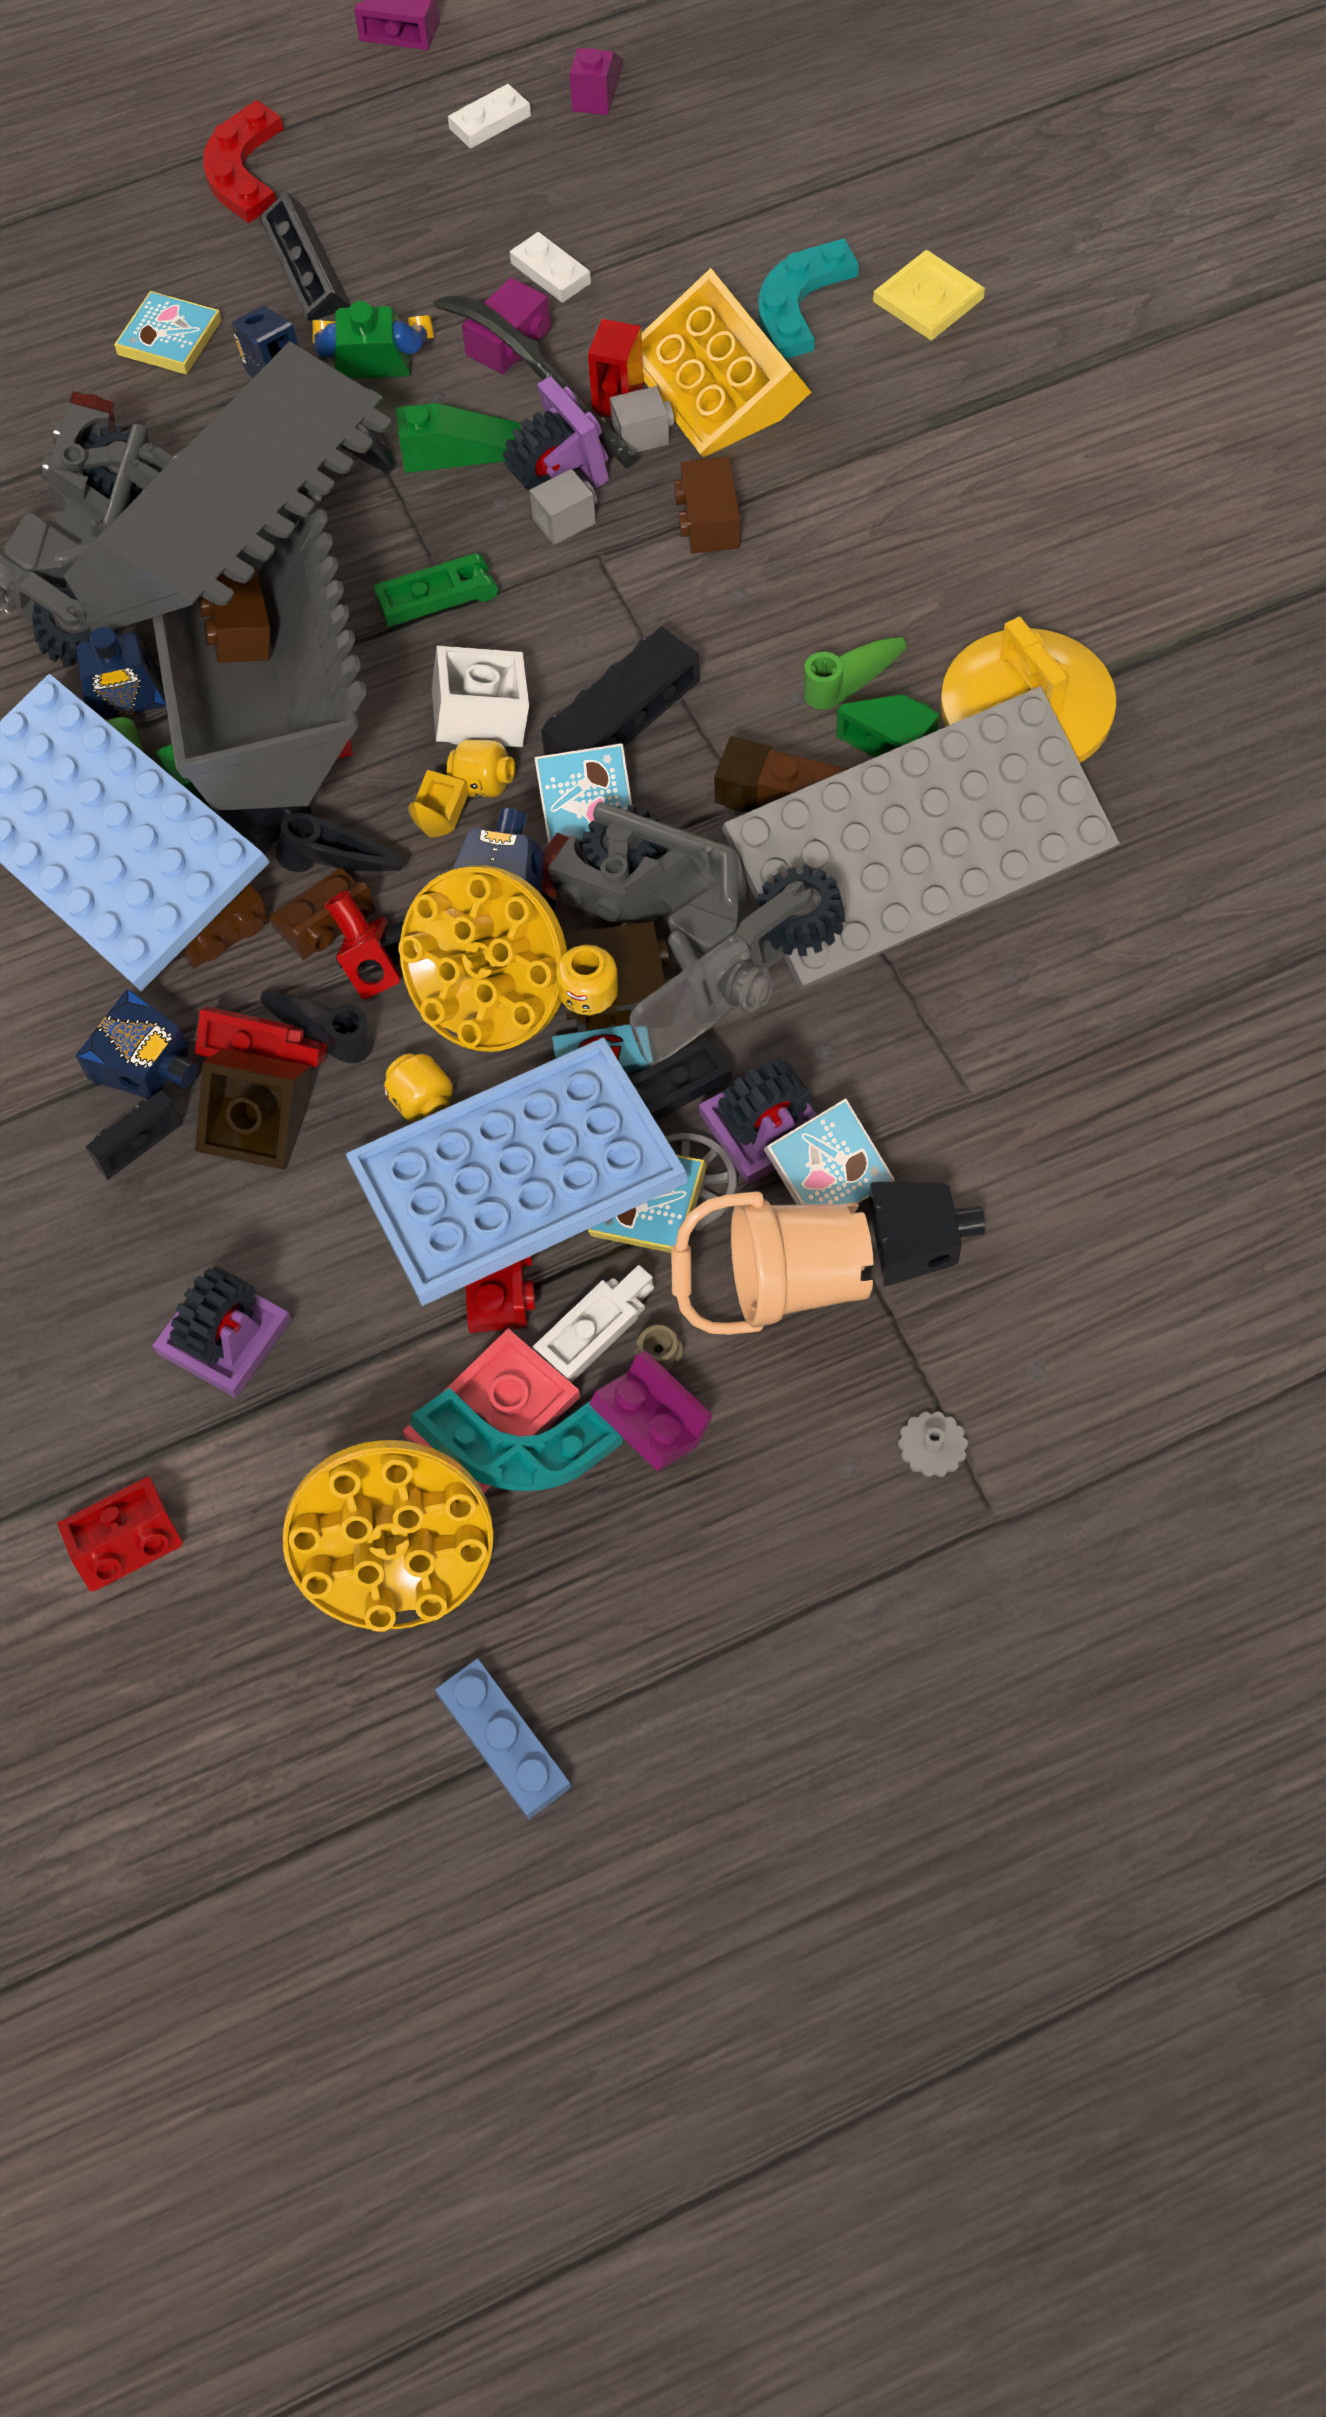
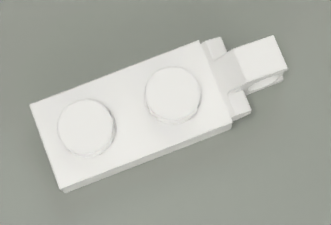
[533,1265,654,1383]

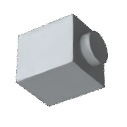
[610,386,674,453]
[529,469,597,545]

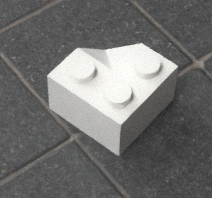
[432,646,529,747]

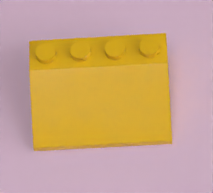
[641,268,812,458]

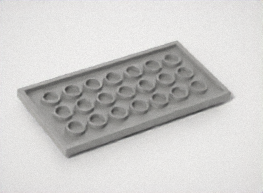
[721,686,1120,990]

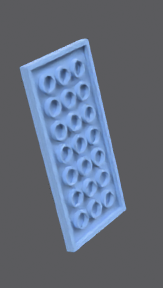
[0,674,270,991]

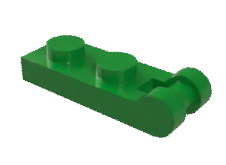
[373,553,498,627]

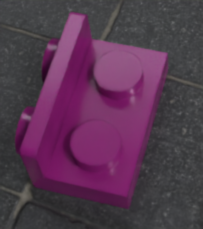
[589,1351,712,1472]

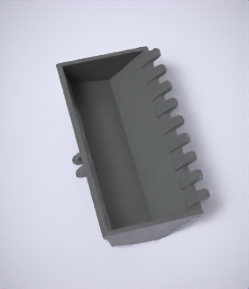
[63,341,391,632]
[152,490,366,811]

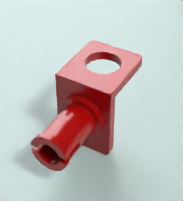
[324,890,401,999]

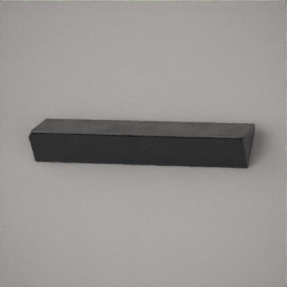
[259,192,351,321]

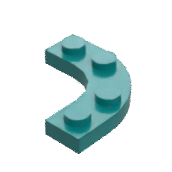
[758,238,859,359]
[410,1388,624,1491]

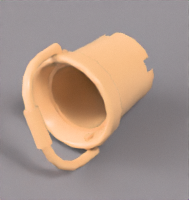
[671,1191,873,1335]

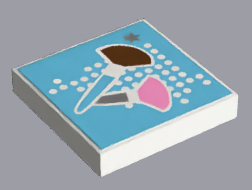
[534,744,632,846]
[763,1099,895,1205]

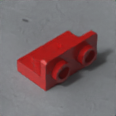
[465,1255,535,1333]
[57,1476,183,1592]

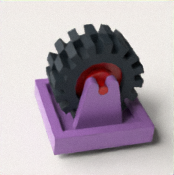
[503,376,609,490]
[699,1059,817,1185]
[152,1266,292,1399]

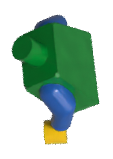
[312,301,434,379]

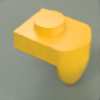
[408,770,469,838]

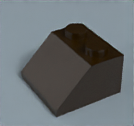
[195,1048,312,1170]

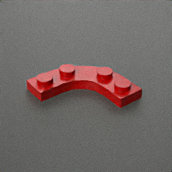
[203,100,283,224]

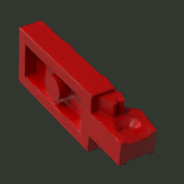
[195,1006,328,1067]

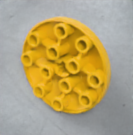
[941,617,1116,763]
[399,865,567,1052]
[283,1440,493,1632]

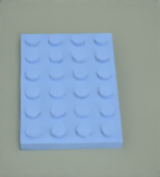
[346,1037,688,1306]

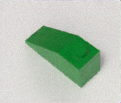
[396,403,521,473]

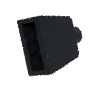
[868,1182,985,1286]

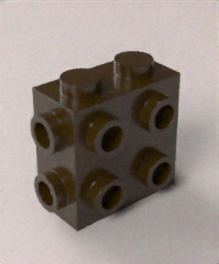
[564,921,677,1032]

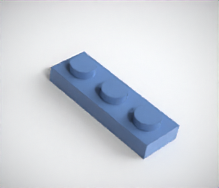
[435,1658,571,1820]

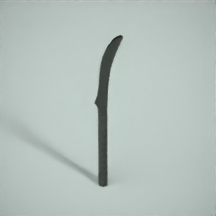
[433,296,637,468]

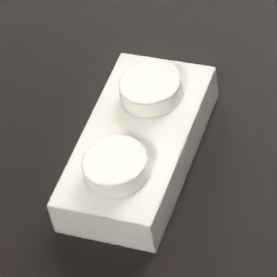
[448,84,531,149]
[510,232,591,303]

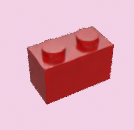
[588,319,644,418]

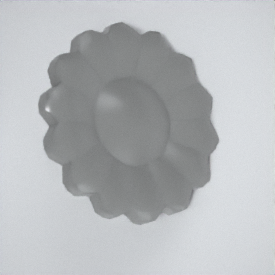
[898,1412,968,1477]

